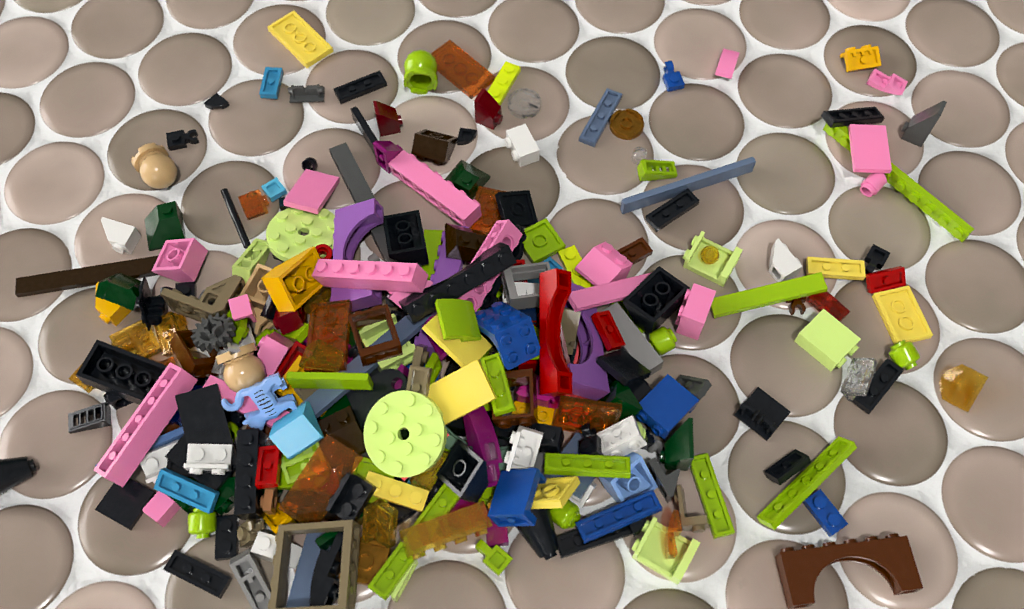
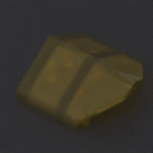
[939,364,988,412]

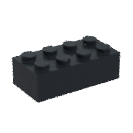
[76,340,167,405]

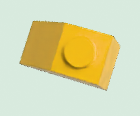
[95,282,132,326]

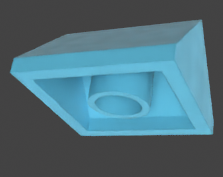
[269,401,324,460]

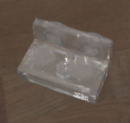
[841,358,878,402]

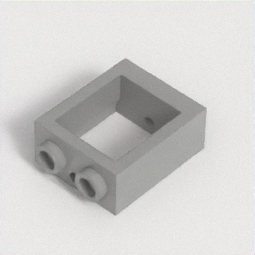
[501,261,552,310]

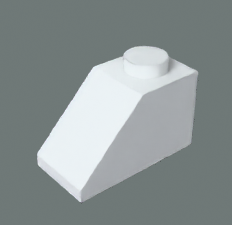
[101,217,142,254]
[250,531,302,570]

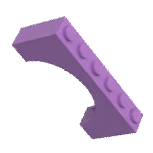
[330,198,384,315]
[565,283,610,401]

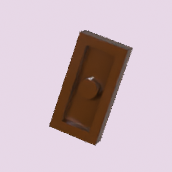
[617,237,653,264]

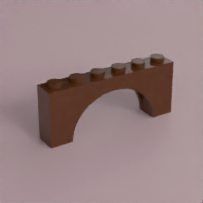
[775,533,923,609]

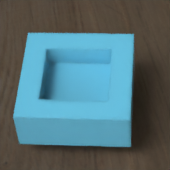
[261,177,287,202]

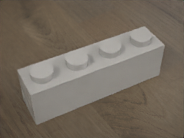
[601,302,664,380]

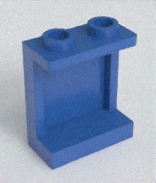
[636,374,699,439]
[487,467,547,527]

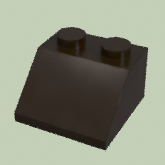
[411,129,458,164]
[445,223,487,262]
[318,406,367,469]

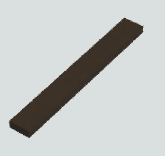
[15,255,159,298]

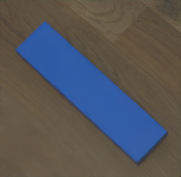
[575,490,662,544]

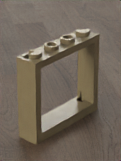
[268,520,361,609]

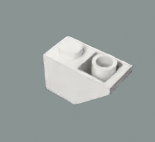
[768,238,802,283]

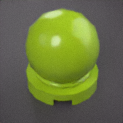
[404,49,438,94]

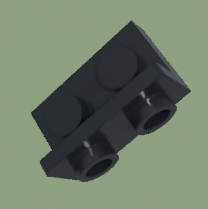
[326,472,377,522]

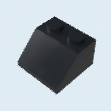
[436,439,488,503]

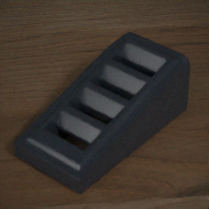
[68,402,111,434]

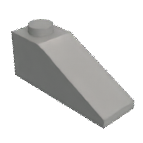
[229,548,271,609]

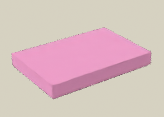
[848,124,892,173]
[283,169,340,214]

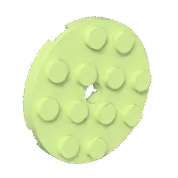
[266,207,335,262]
[363,390,447,477]

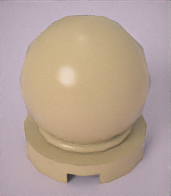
[131,143,177,189]
[215,342,265,393]

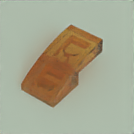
[665,510,682,560]

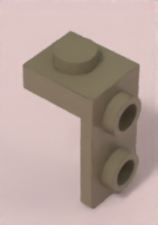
[561,307,581,355]
[674,484,710,533]

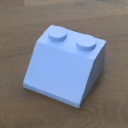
[599,452,658,504]

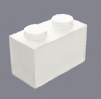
[504,124,540,167]

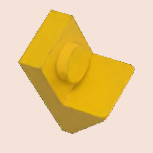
[263,501,297,534]

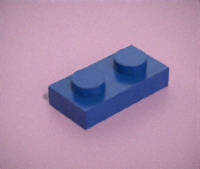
[802,489,848,537]

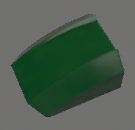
[95,273,142,311]

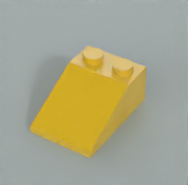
[261,246,323,312]

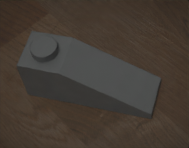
[901,101,947,147]

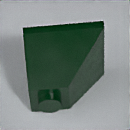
[444,159,490,200]
[144,201,186,251]
[659,418,694,471]

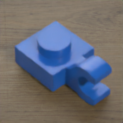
[662,61,685,92]

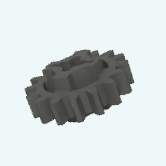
[191,313,236,353]

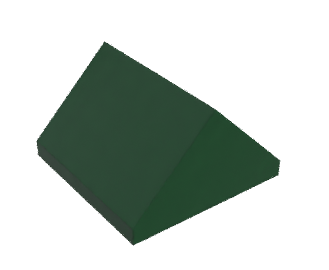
[594,379,643,427]

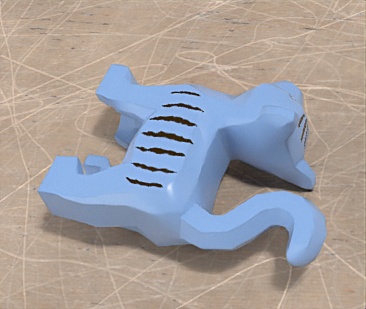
[221,372,298,431]

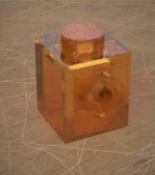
[238,189,269,220]

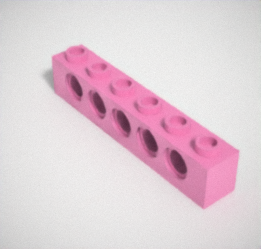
[457,219,523,312]

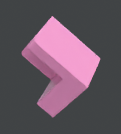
[228,294,257,323]
[142,491,181,527]

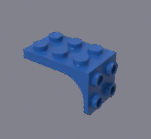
[475,301,540,370]

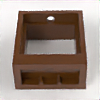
[348,304,403,366]
[170,330,224,378]
[492,368,538,429]

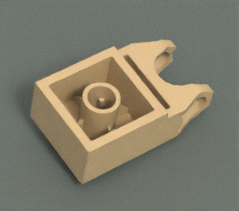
[239,263,274,336]

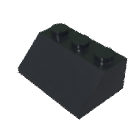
[383,210,429,265]
[623,266,690,334]

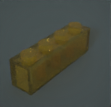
[399,501,492,560]

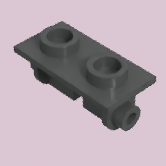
[288,84,325,103]

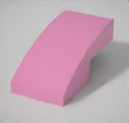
[715,48,740,79]
[866,69,908,95]

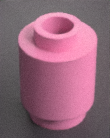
[860,173,887,197]

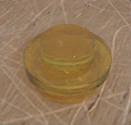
[701,245,719,264]

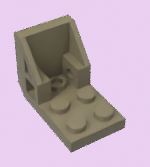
[161,275,245,323]

